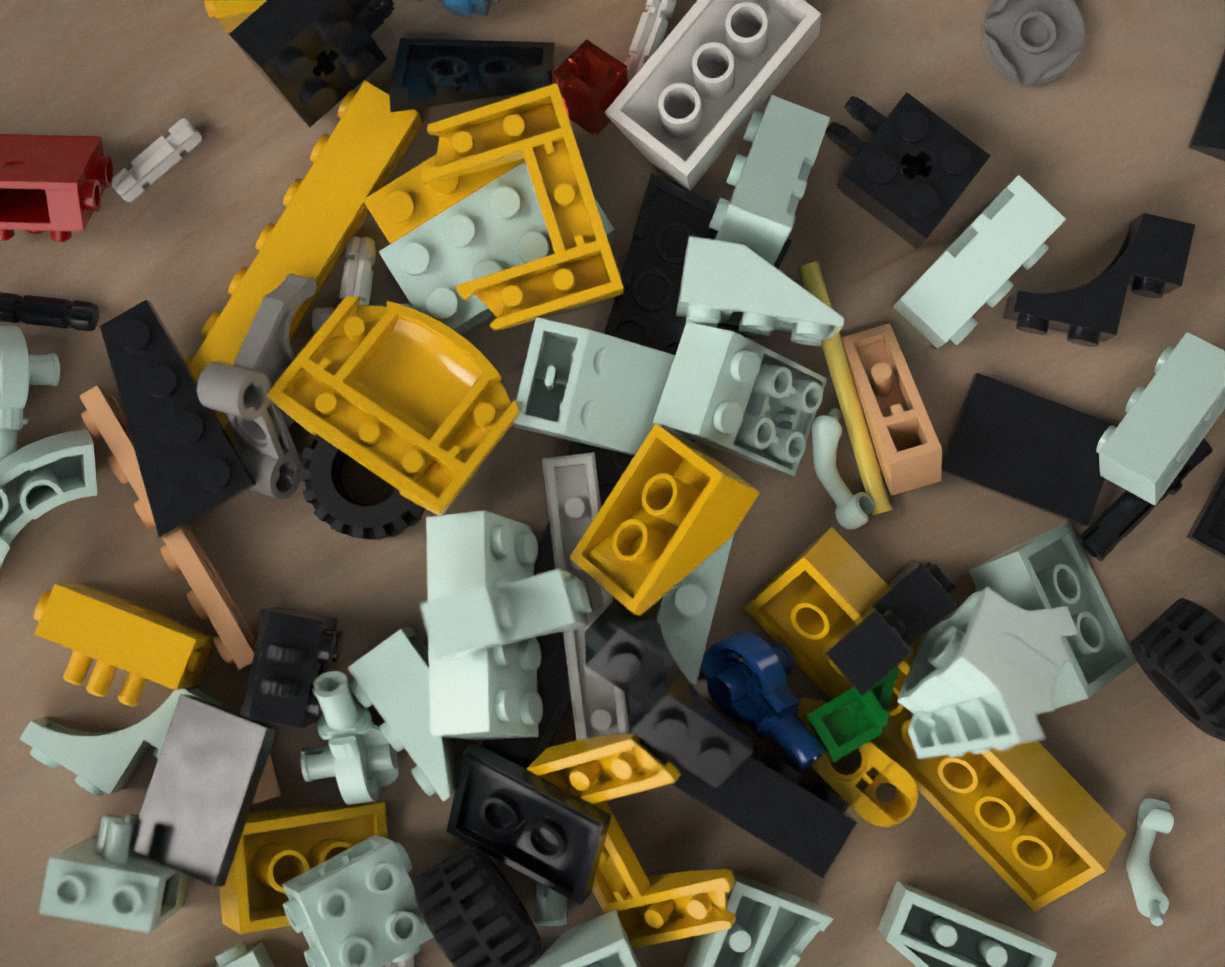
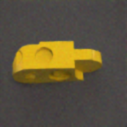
[797,697,919,827]

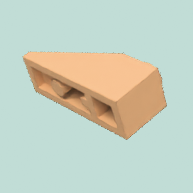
[841,323,942,496]

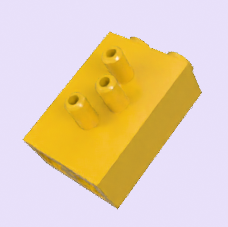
[34,583,216,707]

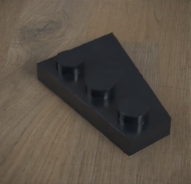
[389,38,554,112]

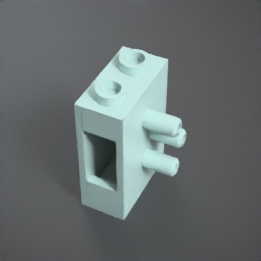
[39,814,189,933]

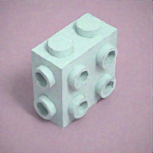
[282,834,434,967]

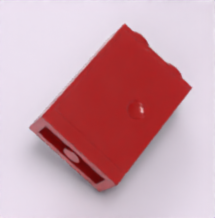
[0,134,113,242]

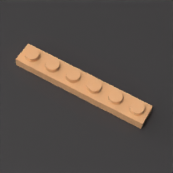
[79,385,257,670]

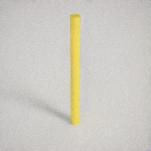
[798,261,892,516]

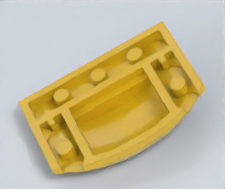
[266,296,520,516]

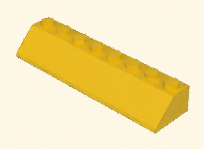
[744,526,1127,912]

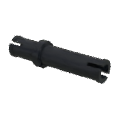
[1077,439,1213,562]

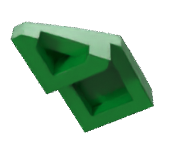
[804,666,900,763]

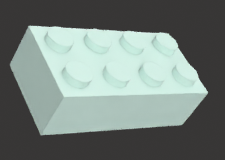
[379,161,615,335]
[426,511,543,741]

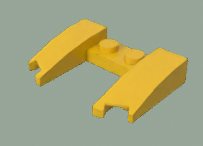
[420,83,624,331]
[526,733,736,949]

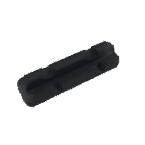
[0,292,99,331]

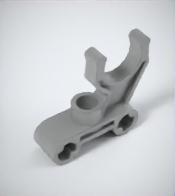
[197,274,317,500]

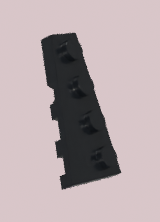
[100,299,256,538]

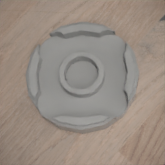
[981,0,1086,87]

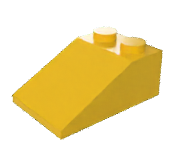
[569,423,760,616]
[219,801,388,935]

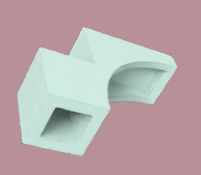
[420,569,594,660]
[19,686,233,796]

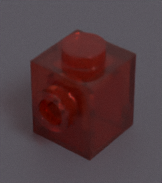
[553,39,628,137]

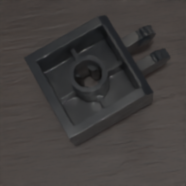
[229,0,395,127]
[825,92,991,249]
[240,607,343,729]

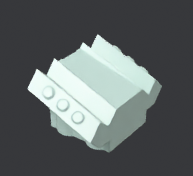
[897,587,1079,759]

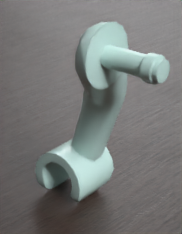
[812,408,875,530]
[1126,798,1174,926]

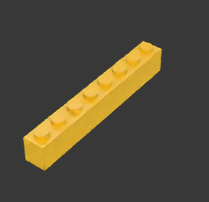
[184,80,423,439]

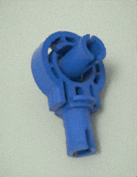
[701,631,826,772]

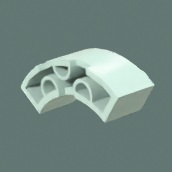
[0,429,97,567]

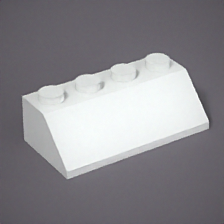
[605,0,821,192]

